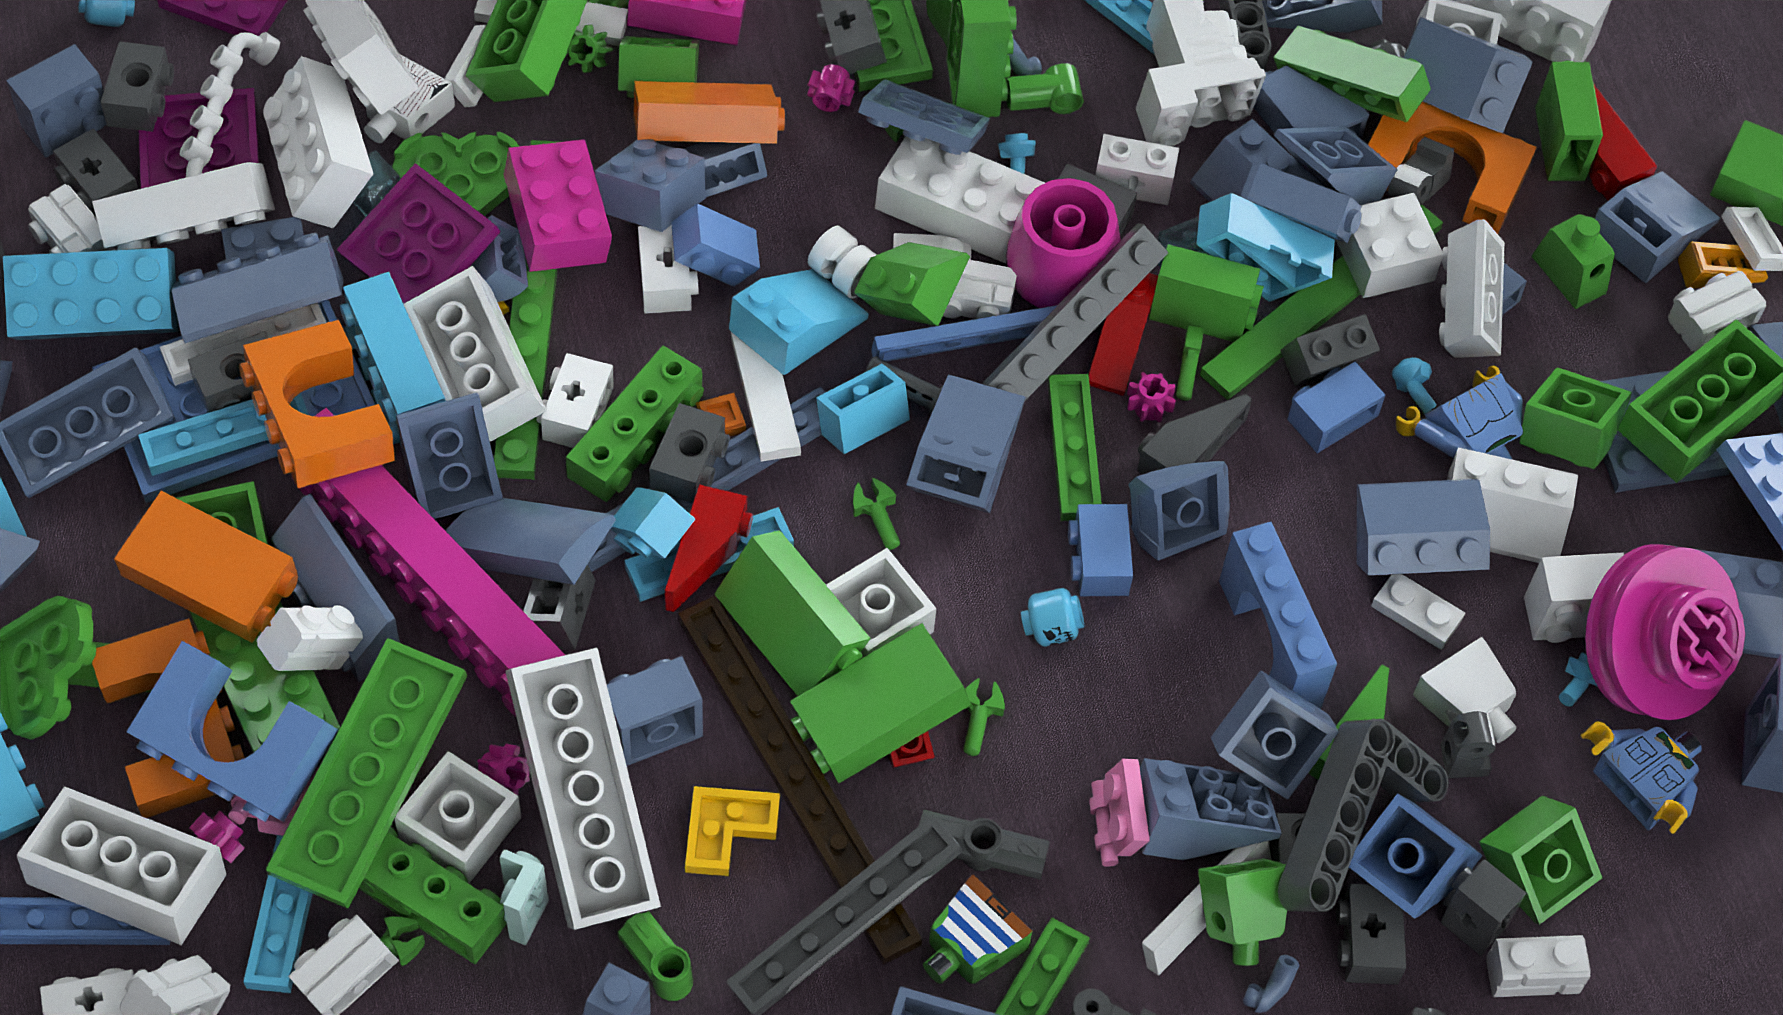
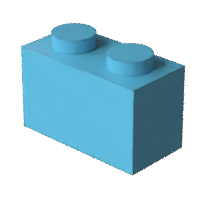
[816,364,910,454]
[611,487,695,558]

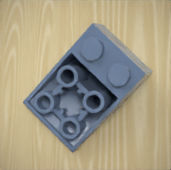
[1262,0,1383,33]
[1595,171,1721,283]
[906,374,1026,513]
[1140,758,1282,860]

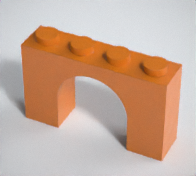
[1368,101,1537,234]
[239,320,395,489]
[92,618,245,818]

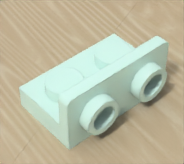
[499,850,549,946]

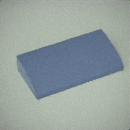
[0,347,175,498]
[446,498,616,585]

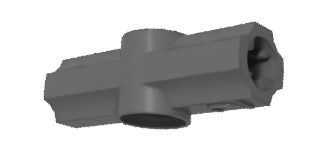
[919,809,1050,880]

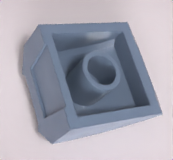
[1128,461,1230,561]

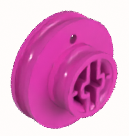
[1585,544,1745,720]

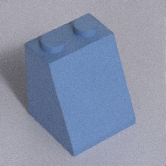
[1349,794,1483,919]

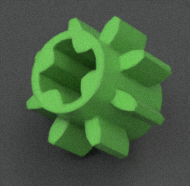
[568,25,613,73]

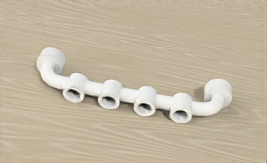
[180,32,280,177]

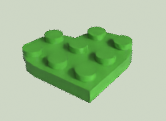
[392,131,520,216]
[0,596,96,740]

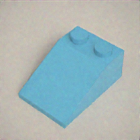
[729,269,869,375]

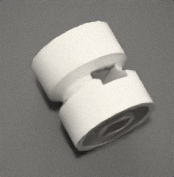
[808,225,876,299]

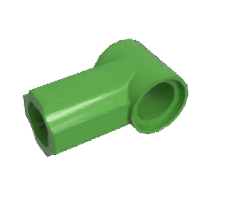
[1006,63,1084,114]
[618,911,693,1001]

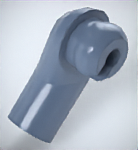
[1007,38,1042,76]
[1243,955,1299,1013]

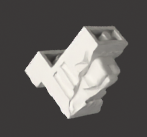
[1136,0,1266,146]

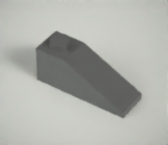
[1137,394,1252,474]

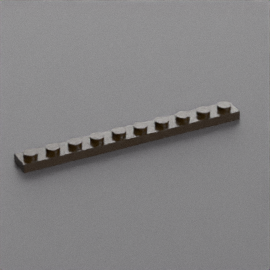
[678,596,922,965]

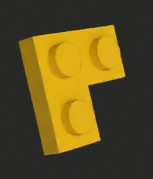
[685,786,780,876]

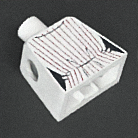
[364,54,455,143]

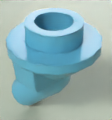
[998,133,1036,174]
[1392,358,1437,414]
[1559,652,1598,707]

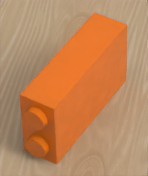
[633,81,785,144]
[114,491,298,643]

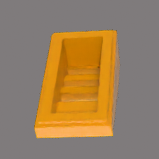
[1678,241,1768,288]

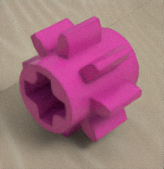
[807,64,855,112]
[1127,372,1176,422]
[477,743,530,795]
[190,810,245,863]

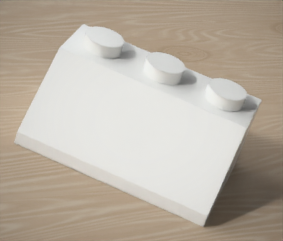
[1439,219,1504,358]
[1447,447,1578,563]

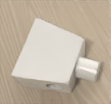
[1413,637,1517,743]

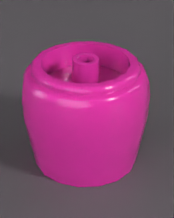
[1006,178,1121,308]

